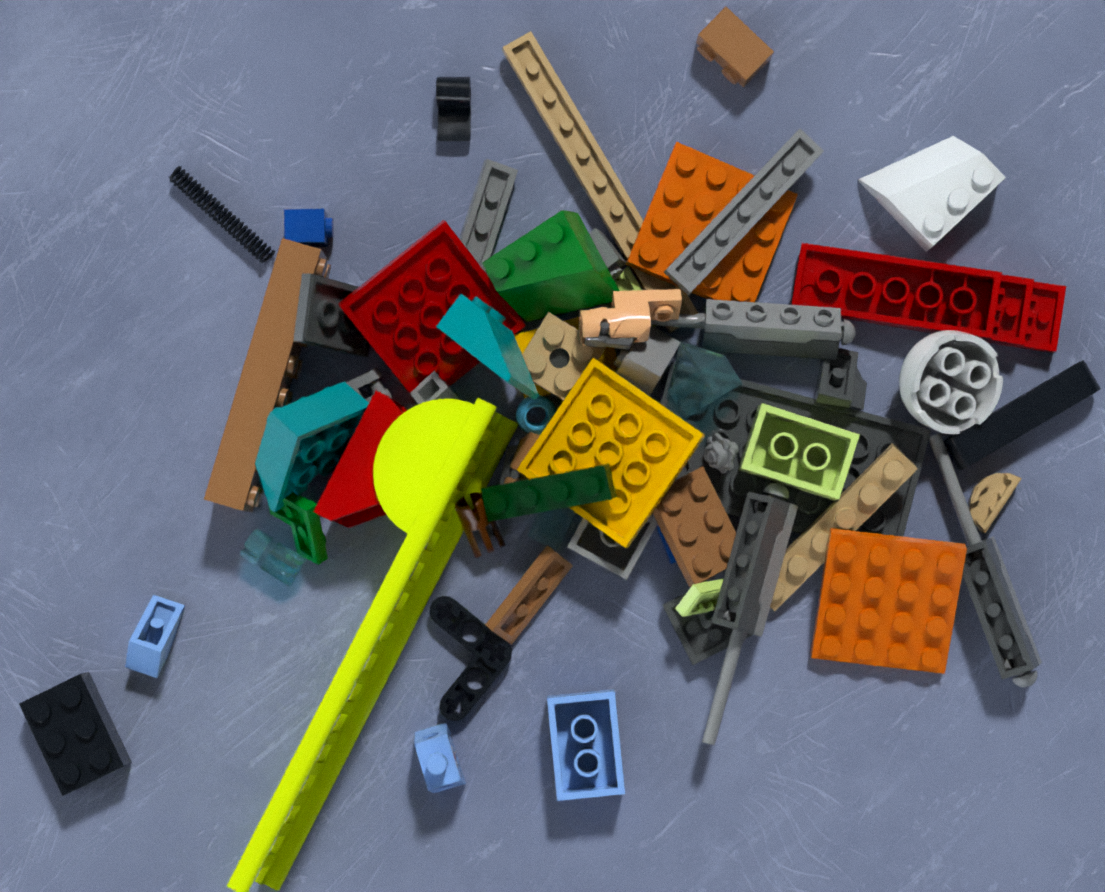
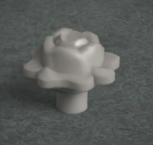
[704,433,739,474]

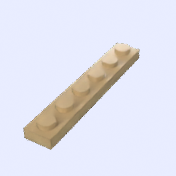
[770,444,918,611]

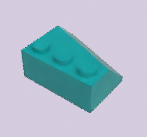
[255,381,369,513]

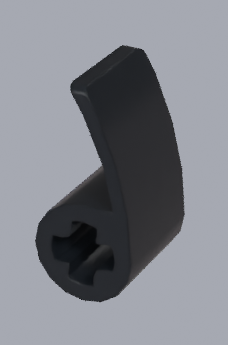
[436,77,471,141]

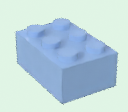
[547,689,625,801]

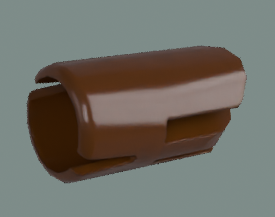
[455,492,506,558]

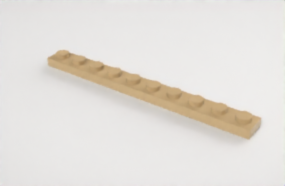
[502,31,698,334]

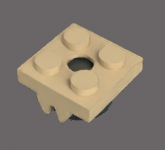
[522,312,606,401]

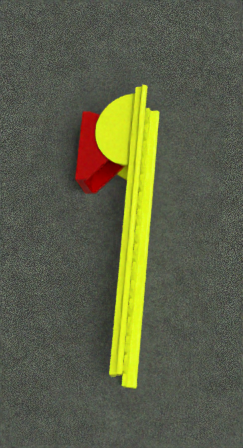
[227,390,518,892]

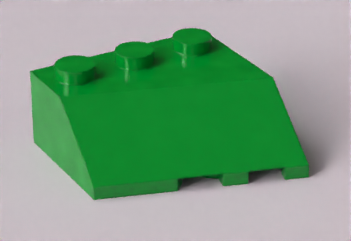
[482,210,619,322]

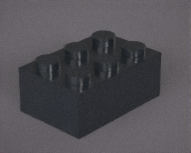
[19,672,132,796]

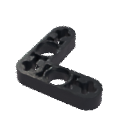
[430,596,512,721]

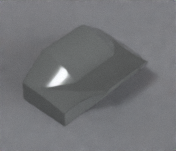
[815,348,867,410]

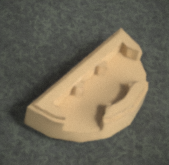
[968,473,1022,534]

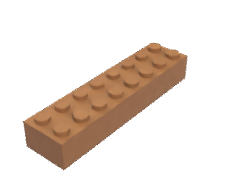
[204,238,331,513]

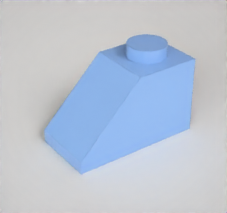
[125,595,185,678]

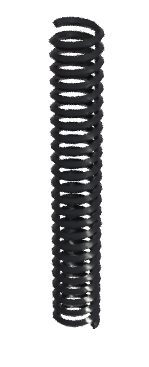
[169,166,275,263]

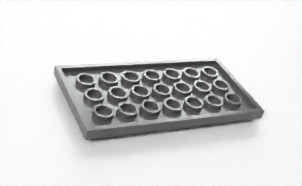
[660,361,931,536]

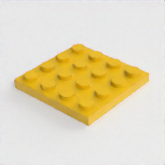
[517,358,706,548]

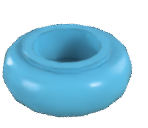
[516,395,557,435]

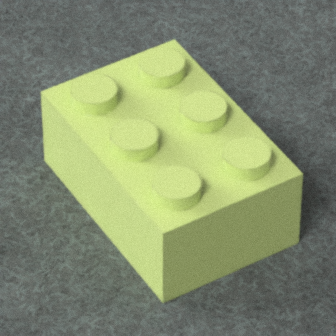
[738,403,860,501]

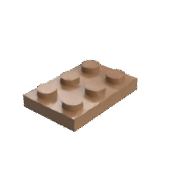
[653,466,736,587]

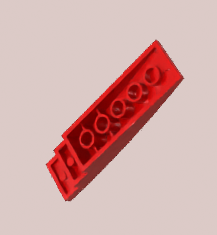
[791,243,1067,353]

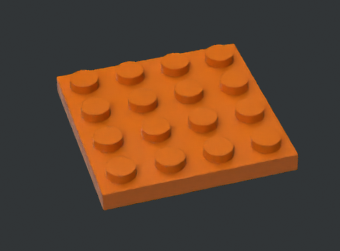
[625,142,798,302]
[810,528,967,674]

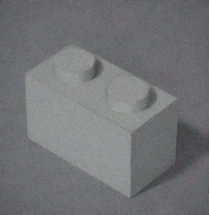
[613,326,681,396]

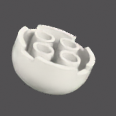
[899,330,1003,434]

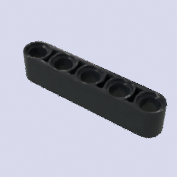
[944,360,1101,470]

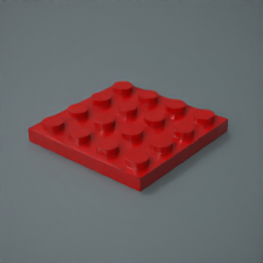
[338,220,526,393]

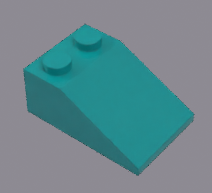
[436,294,539,400]

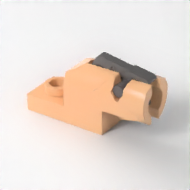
[579,289,682,349]

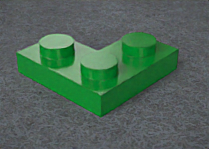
[268,492,328,565]

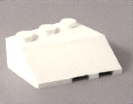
[858,136,1006,252]

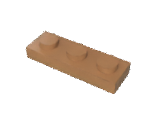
[485,545,573,645]

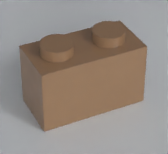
[696,6,774,88]

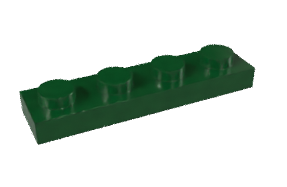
[481,463,617,522]

